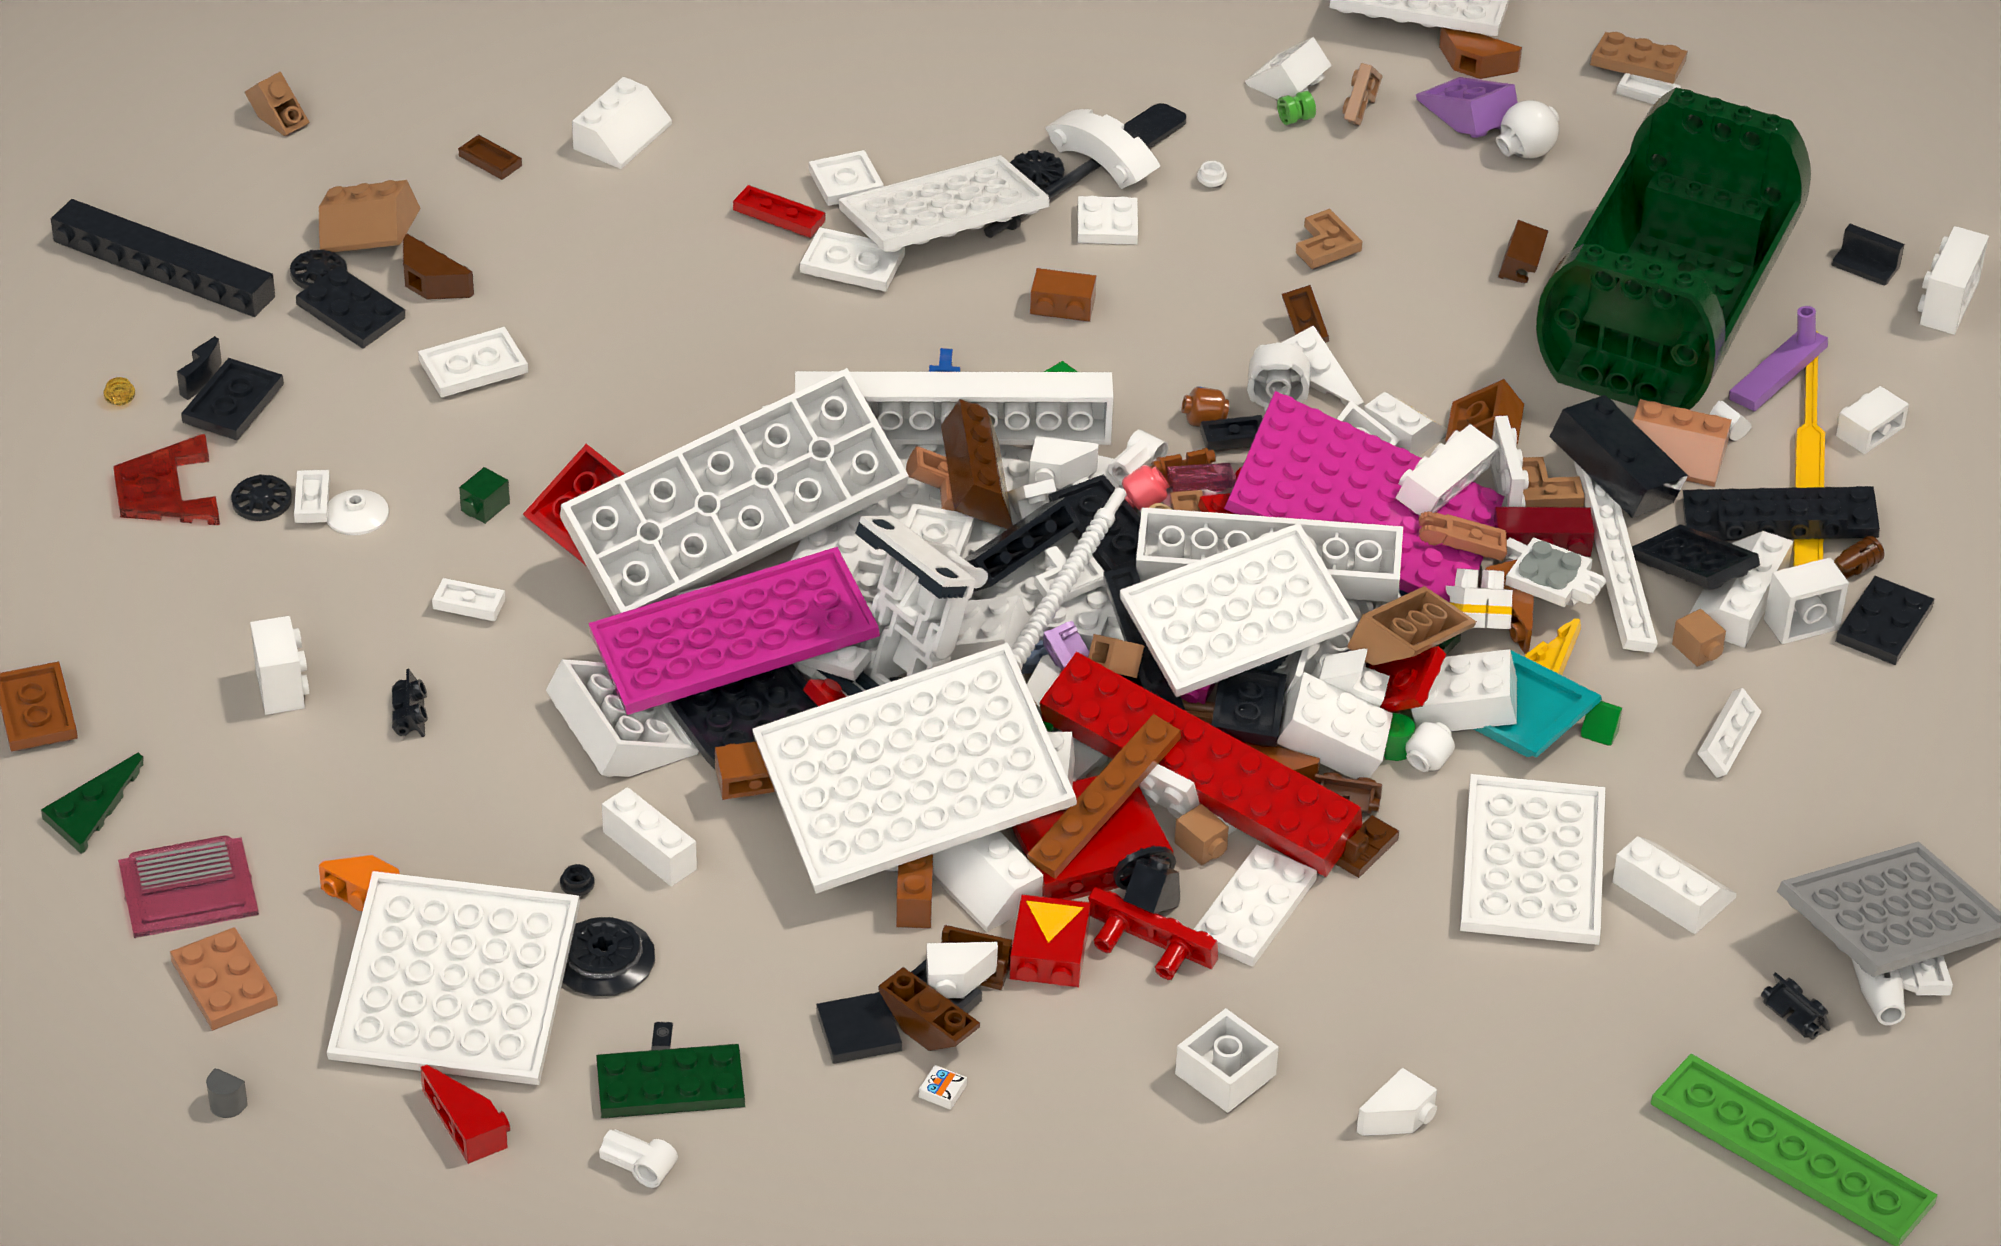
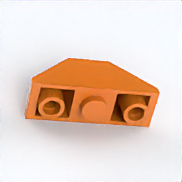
[319,855,400,911]

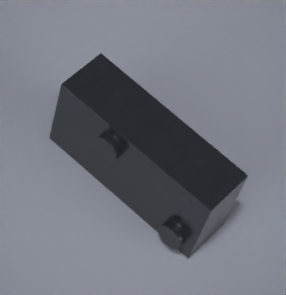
[1549,395,1688,518]

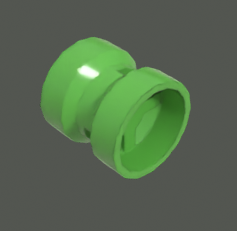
[1277,90,1316,125]

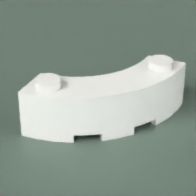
[1045,109,1160,189]

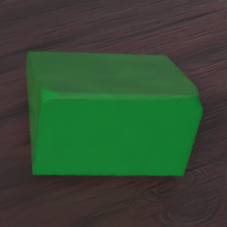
[1581,701,1622,746]

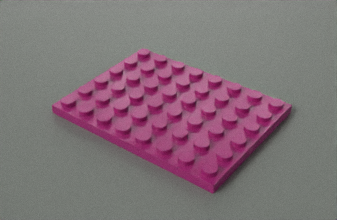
[1224,391,1505,603]

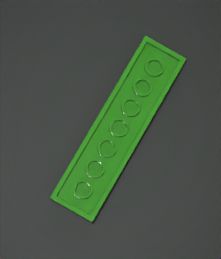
[1651,1054,1937,1246]

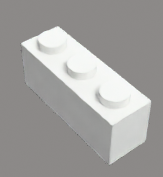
[602,787,697,887]

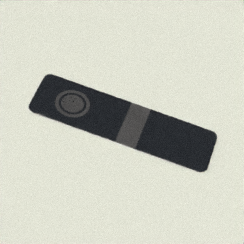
[651,1022,673,1050]

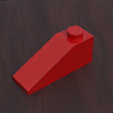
[420,1064,510,1164]

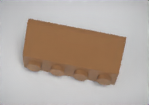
[1347,586,1477,665]

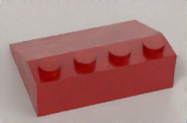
[523,443,625,567]

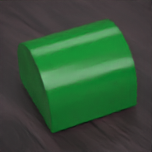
[1384,713,1415,761]

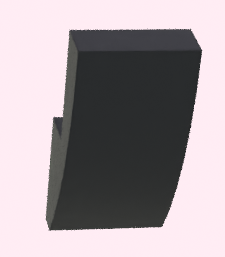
[177,336,222,400]

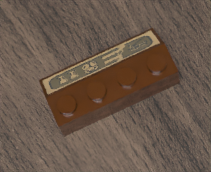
[941,399,1013,529]

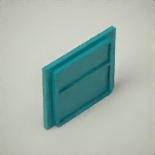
[1473,650,1602,758]

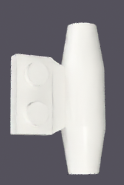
[1851,955,1953,1025]

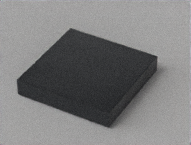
[816,992,902,1064]

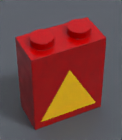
[1010,895,1090,987]

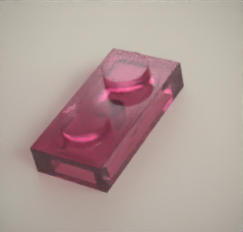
[1167,463,1236,492]

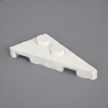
[1282,326,1365,410]

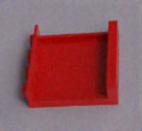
[1012,775,1174,900]

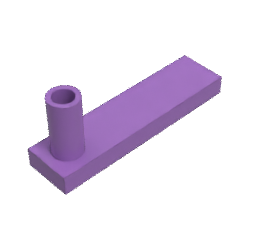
[1729,306,1828,412]

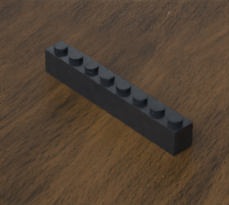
[50,199,275,317]

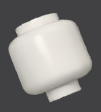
[1406,722,1455,772]

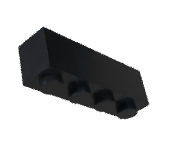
[964,497,1081,592]

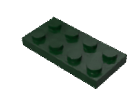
[596,1044,745,1118]

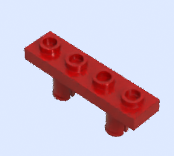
[1088,887,1218,980]

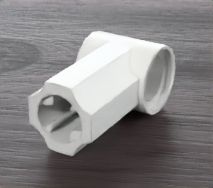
[1109,429,1169,485]
[599,1129,678,1188]

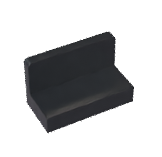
[1832,223,1905,286]

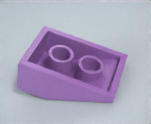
[1416,77,1518,138]

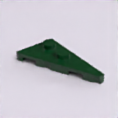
[41,752,144,854]

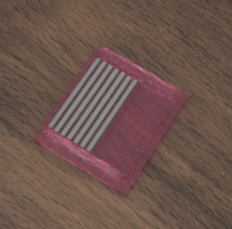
[118,835,259,938]

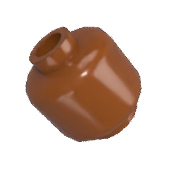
[1181,386,1229,427]

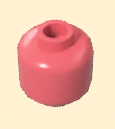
[1122,465,1170,511]

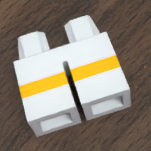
[1446,568,1513,629]

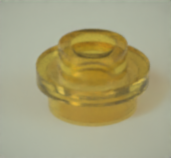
[103,377,135,406]

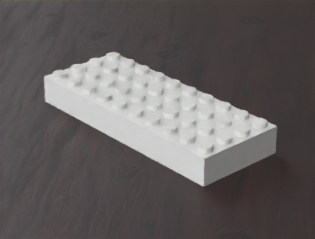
[560,368,909,615]

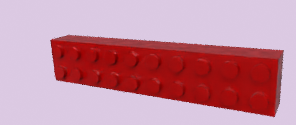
[1039,651,1362,877]

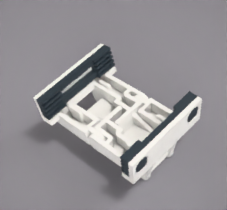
[815,516,988,697]

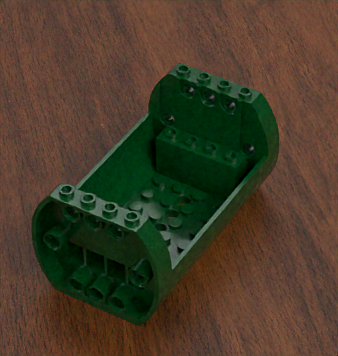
[1536,87,1811,410]

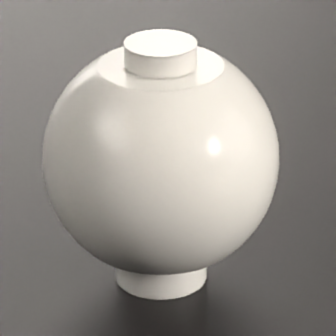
[1496,100,1559,159]

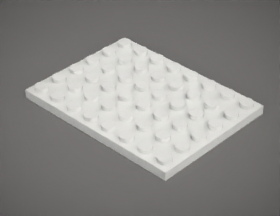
[752,643,1077,894]

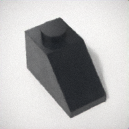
[1123,856,1180,914]

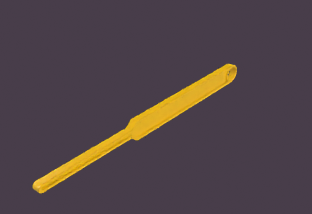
[1793,331,1825,567]

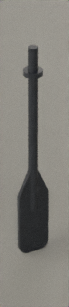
[984,103,1186,238]

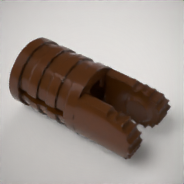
[1834,536,1885,579]

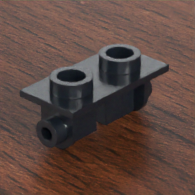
[392,669,428,737]
[1761,972,1831,1039]

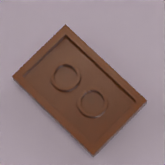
[0,661,78,752]

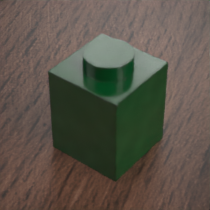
[459,467,510,524]

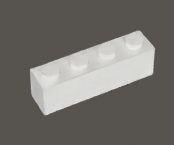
[1396,424,1500,515]

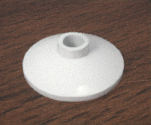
[327,489,389,535]

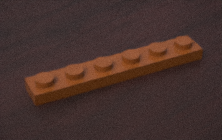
[1027,714,1181,879]

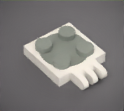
[1505,537,1606,607]

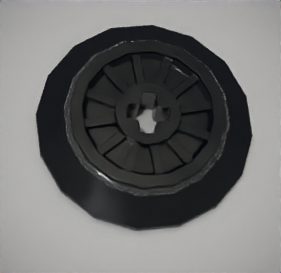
[562,917,655,996]

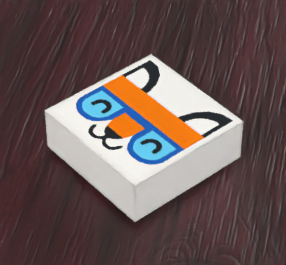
[919,1065,967,1110]

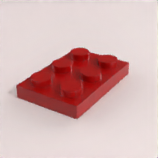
[1366,646,1446,712]

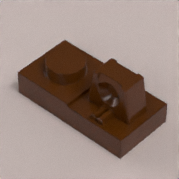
[1282,285,1330,343]
[1335,815,1399,878]

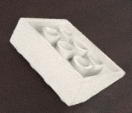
[546,659,699,777]

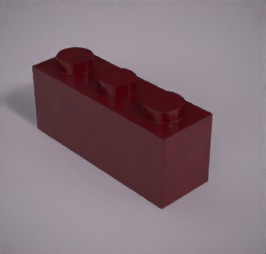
[1494,507,1595,557]

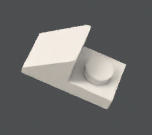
[1007,479,1056,520]
[1319,649,1389,707]

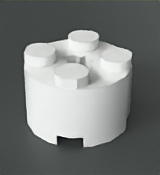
[1247,342,1310,412]

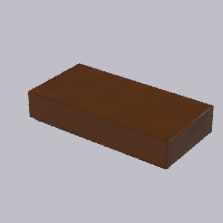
[458,134,522,180]

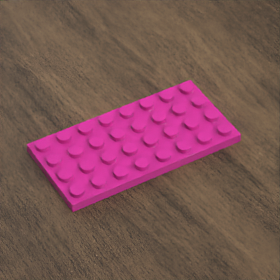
[588,547,880,715]

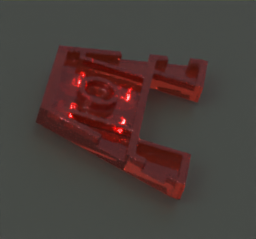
[113,434,220,525]

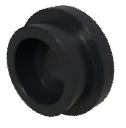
[560,864,595,896]

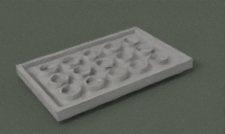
[1777,841,2001,977]

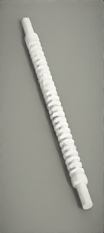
[1011,487,1127,670]

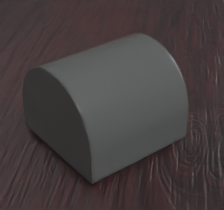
[206,1068,248,1118]

